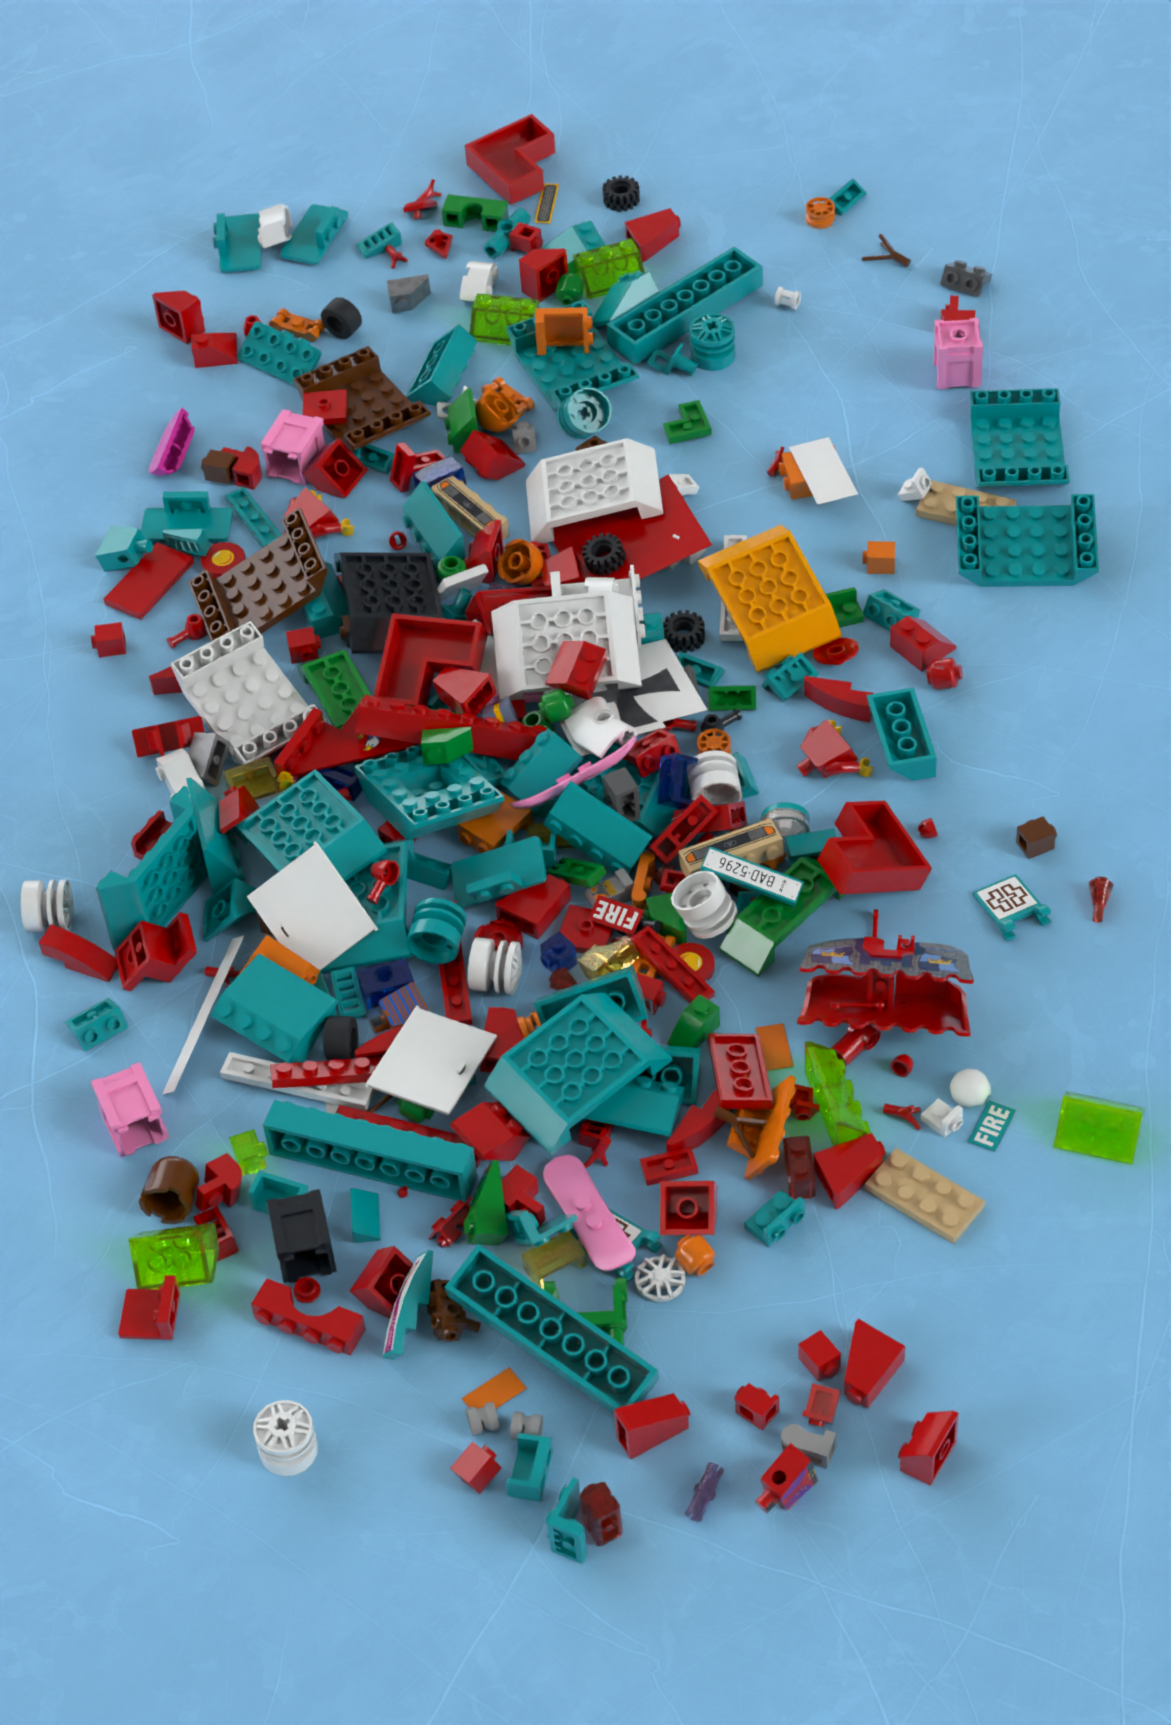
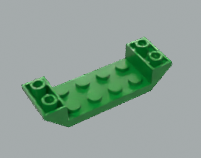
[297,649,371,730]
[720,857,846,977]

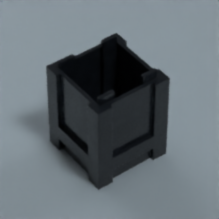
[267,1189,337,1283]

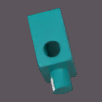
[95,526,153,571]

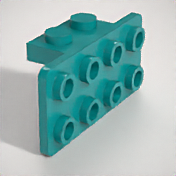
[280,204,348,265]
[213,213,261,273]
[237,321,322,385]
[141,491,233,542]
[451,836,546,908]

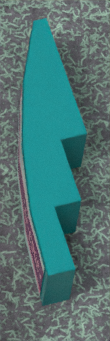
[383,1250,434,1360]

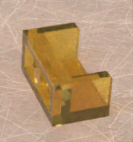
[223,757,281,800]
[522,1230,586,1289]

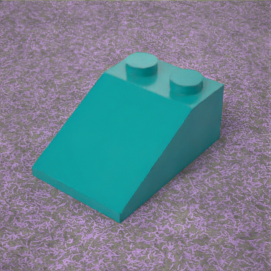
[541,220,607,273]
[593,271,659,327]

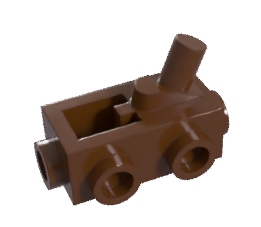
[426,1279,481,1342]

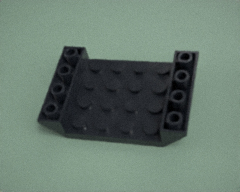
[334,552,444,654]

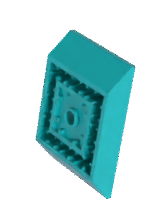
[354,745,504,840]

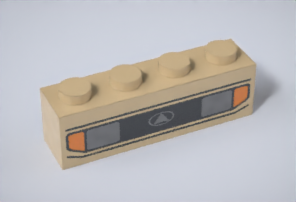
[431,475,509,540]
[679,818,784,877]

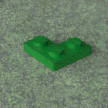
[663,400,712,444]

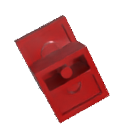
[114,912,197,992]

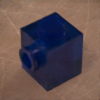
[540,931,577,978]

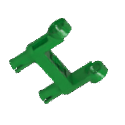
[544,1277,628,1345]

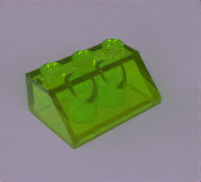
[573,239,645,300]
[469,293,540,345]
[1053,1091,1145,1165]
[128,1223,219,1289]

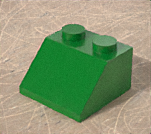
[444,388,478,454]

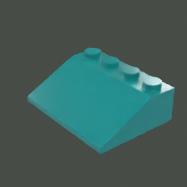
[186,777,245,895]
[210,954,339,1063]

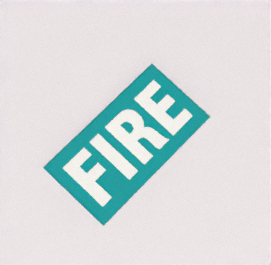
[968,1100,1016,1152]

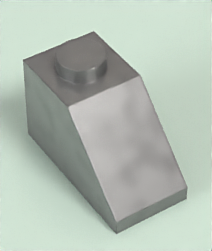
[387,274,431,313]
[188,732,230,786]

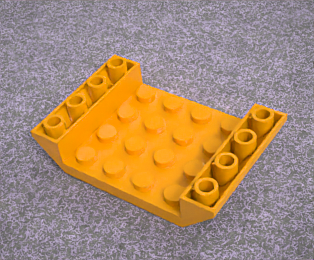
[697,525,842,674]

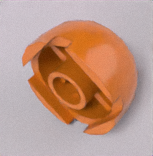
[475,388,519,433]
[497,539,543,586]

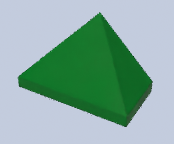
[708,685,756,710]

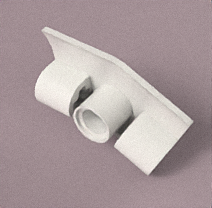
[564,696,637,758]

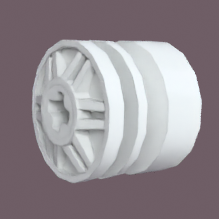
[686,750,742,805]
[671,871,737,939]
[21,879,74,932]
[468,937,522,995]
[253,1400,318,1476]

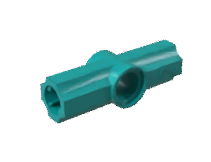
[483,208,531,259]

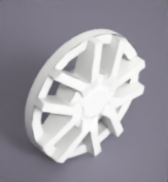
[635,1254,686,1302]

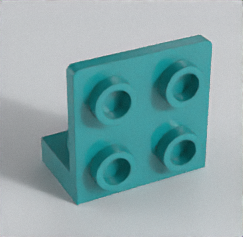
[506,1210,578,1247]
[546,1477,587,1564]

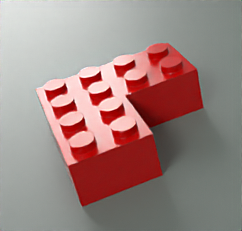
[464,114,556,205]
[373,613,488,707]
[817,800,932,895]

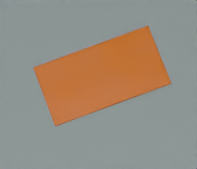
[756,1023,794,1071]
[461,1367,527,1409]

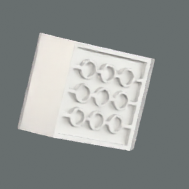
[526,438,664,543]
[491,591,642,701]
[170,621,327,767]

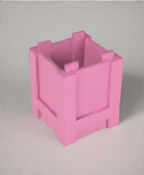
[933,318,983,389]
[261,409,327,485]
[91,1062,169,1157]

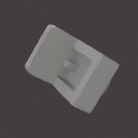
[512,422,536,453]

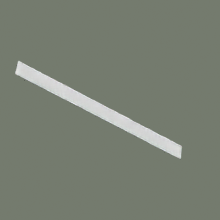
[162,936,244,1094]

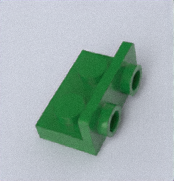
[826,587,864,628]

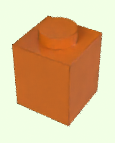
[862,541,895,574]

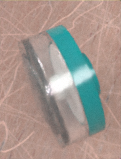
[760,802,810,848]

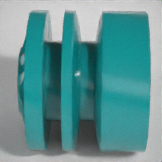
[689,313,736,371]
[557,387,612,439]
[406,897,467,964]

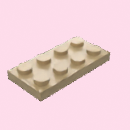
[916,480,1017,526]
[865,1148,985,1244]

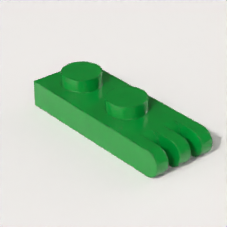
[546,857,607,888]

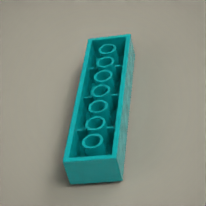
[606,246,763,364]
[263,1100,478,1202]
[445,1244,659,1414]

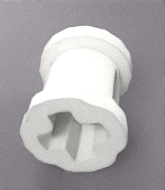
[774,286,801,310]

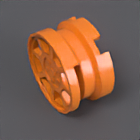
[806,197,835,229]
[697,729,731,755]
[517,1011,541,1038]

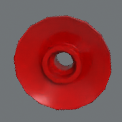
[813,637,859,665]

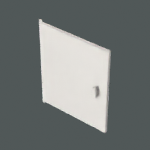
[247,841,378,970]
[364,1006,497,1115]

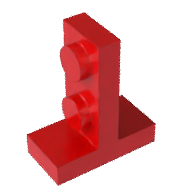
[389,442,450,492]

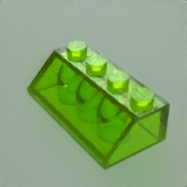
[804,1041,870,1146]

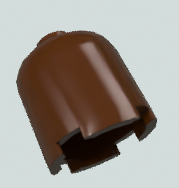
[138,1156,200,1224]

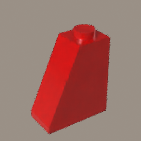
[625,208,681,262]
[433,666,497,716]
[672,801,748,833]
[495,874,571,940]
[480,1007,524,1073]
[813,1132,886,1210]
[844,1318,905,1409]
[614,1393,691,1460]

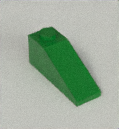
[464,1160,508,1245]

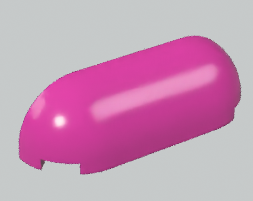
[149,408,195,476]

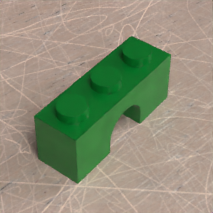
[442,194,509,232]

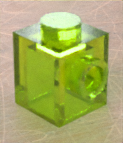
[229,1129,269,1176]

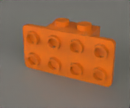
[727,1075,796,1180]

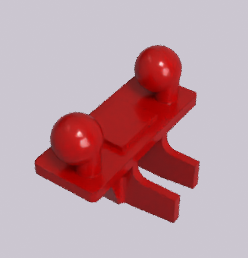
[132,716,205,757]

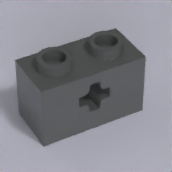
[603,767,640,822]

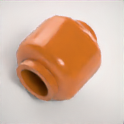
[675,1235,715,1276]

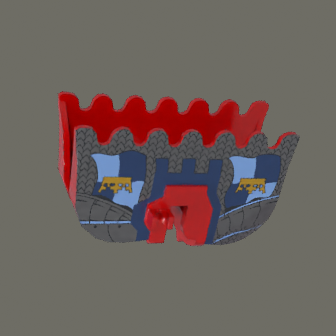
[797,935,974,1037]

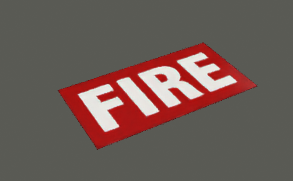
[588,895,644,935]

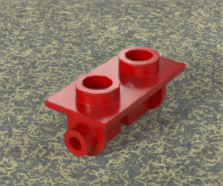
[428,1196,472,1248]

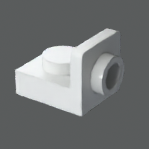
[898,468,932,501]
[667,474,699,496]
[921,1098,963,1138]

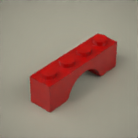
[251,1278,366,1356]

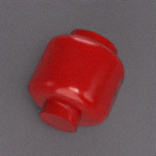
[926,658,963,690]

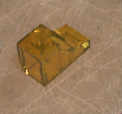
[577,936,640,980]

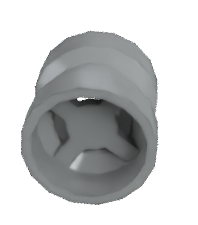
[466,1402,500,1436]
[510,1411,543,1440]

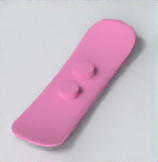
[509,735,637,809]
[543,1154,636,1271]

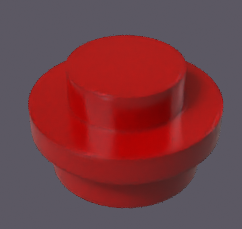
[293,1277,321,1304]

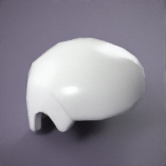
[950,1068,991,1107]

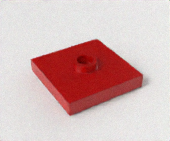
[302,389,347,425]
[555,904,614,957]

